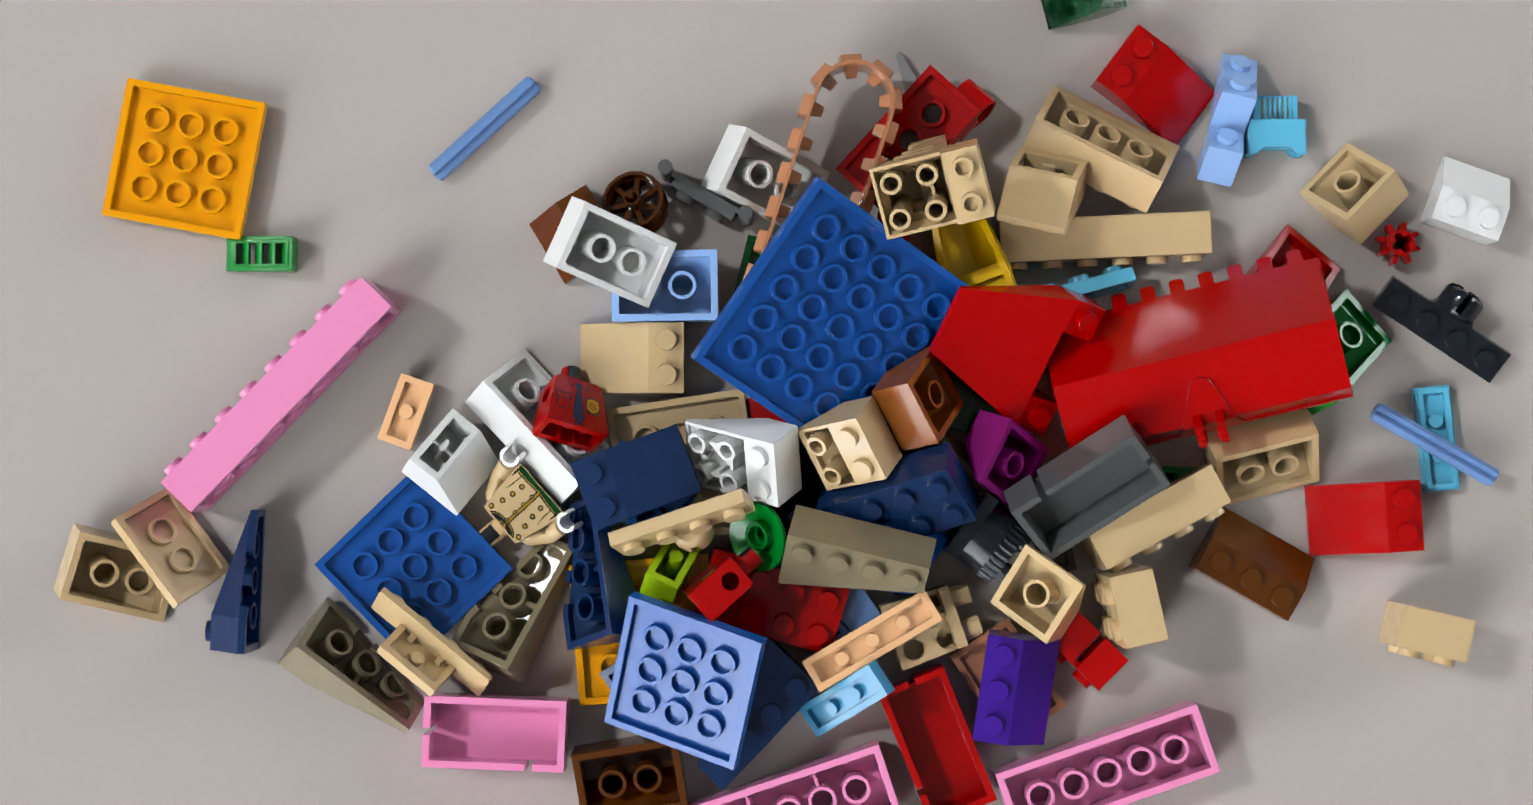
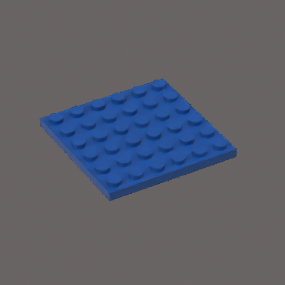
[691,176,968,429]

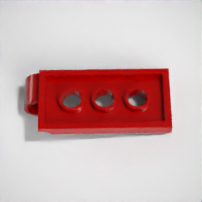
[835,65,997,208]

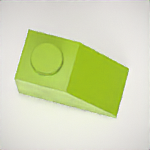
[639,543,701,605]

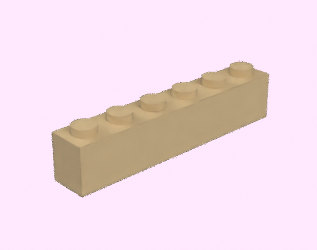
[996,211,1212,271]

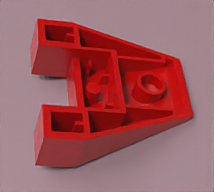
[928,285,1106,436]

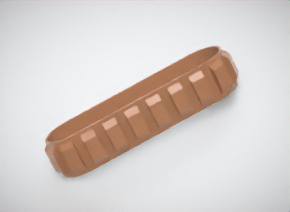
[743,53,903,280]

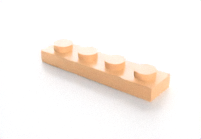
[802,589,943,692]

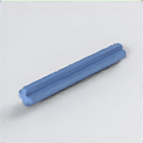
[428,76,541,181]
[1370,403,1499,485]

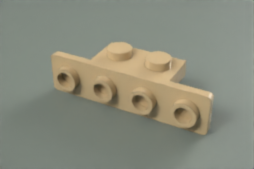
[371,587,493,697]

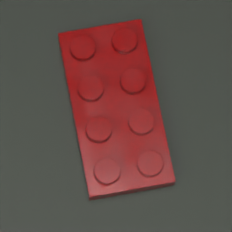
[695,546,850,652]

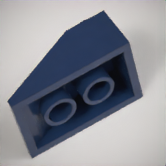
[570,424,703,531]

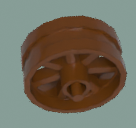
[602,171,669,233]

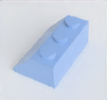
[612,249,719,323]

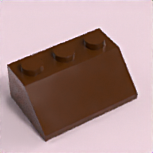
[1188,506,1315,621]
[571,735,688,805]

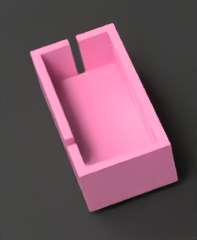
[421,692,570,773]

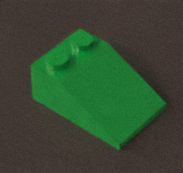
[1307,289,1392,415]

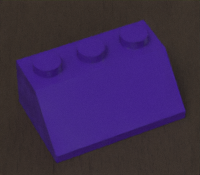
[972,628,1060,746]

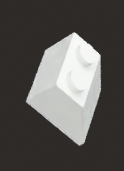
[1420,156,1510,245]

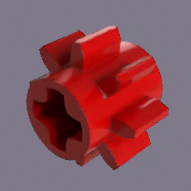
[1374,222,1421,266]

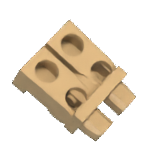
[877,584,984,671]

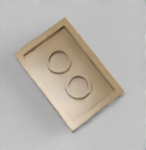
[111,488,230,609]

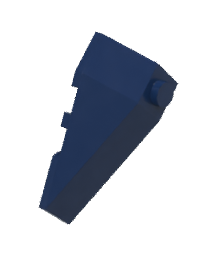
[563,499,637,650]
[205,509,266,654]

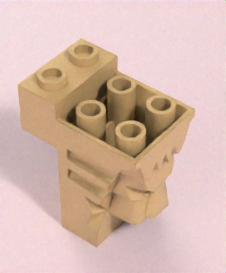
[869,134,995,240]

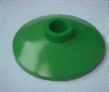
[729,501,787,572]

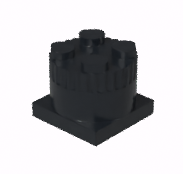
[942,493,1032,583]

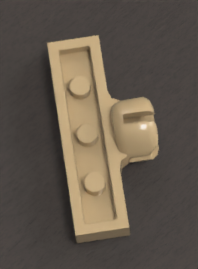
[608,488,755,556]

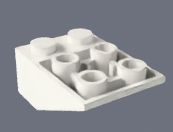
[685,418,802,507]

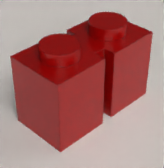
[1057,611,1129,690]

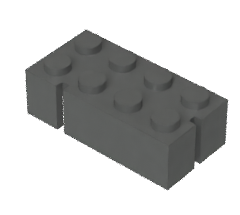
[1003,414,1170,560]

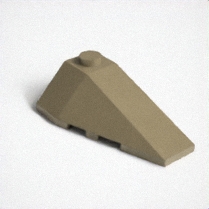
[452,540,573,684]
[278,597,424,732]

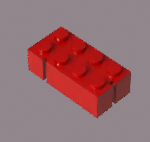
[880,663,997,805]

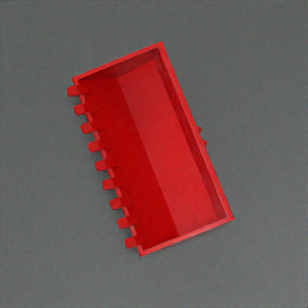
[1048,249,1354,449]

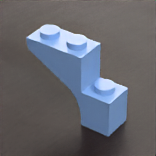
[1197,53,1257,187]

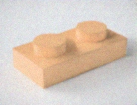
[377,373,436,450]

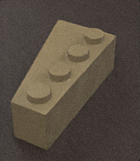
[778,505,936,594]

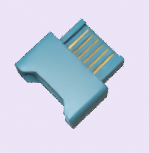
[1242,95,1306,158]

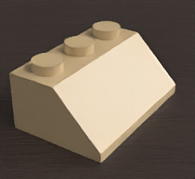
[1204,409,1320,505]

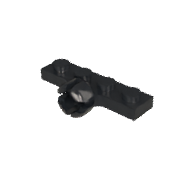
[1372,275,1511,383]

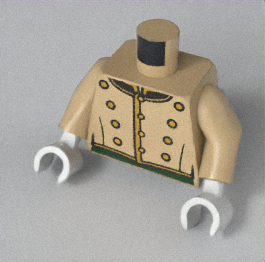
[479,441,583,547]

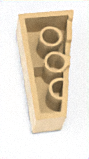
[1080,464,1231,573]

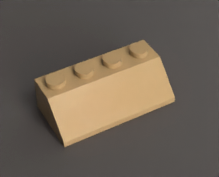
[1022,85,1180,213]

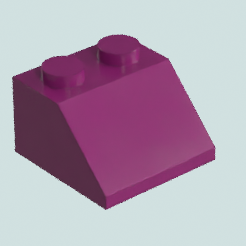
[965,410,1049,506]

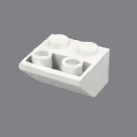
[402,408,498,516]

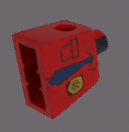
[532,366,609,453]
[683,546,763,621]

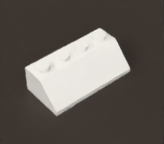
[465,349,612,504]

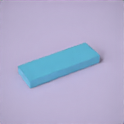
[1411,385,1460,492]

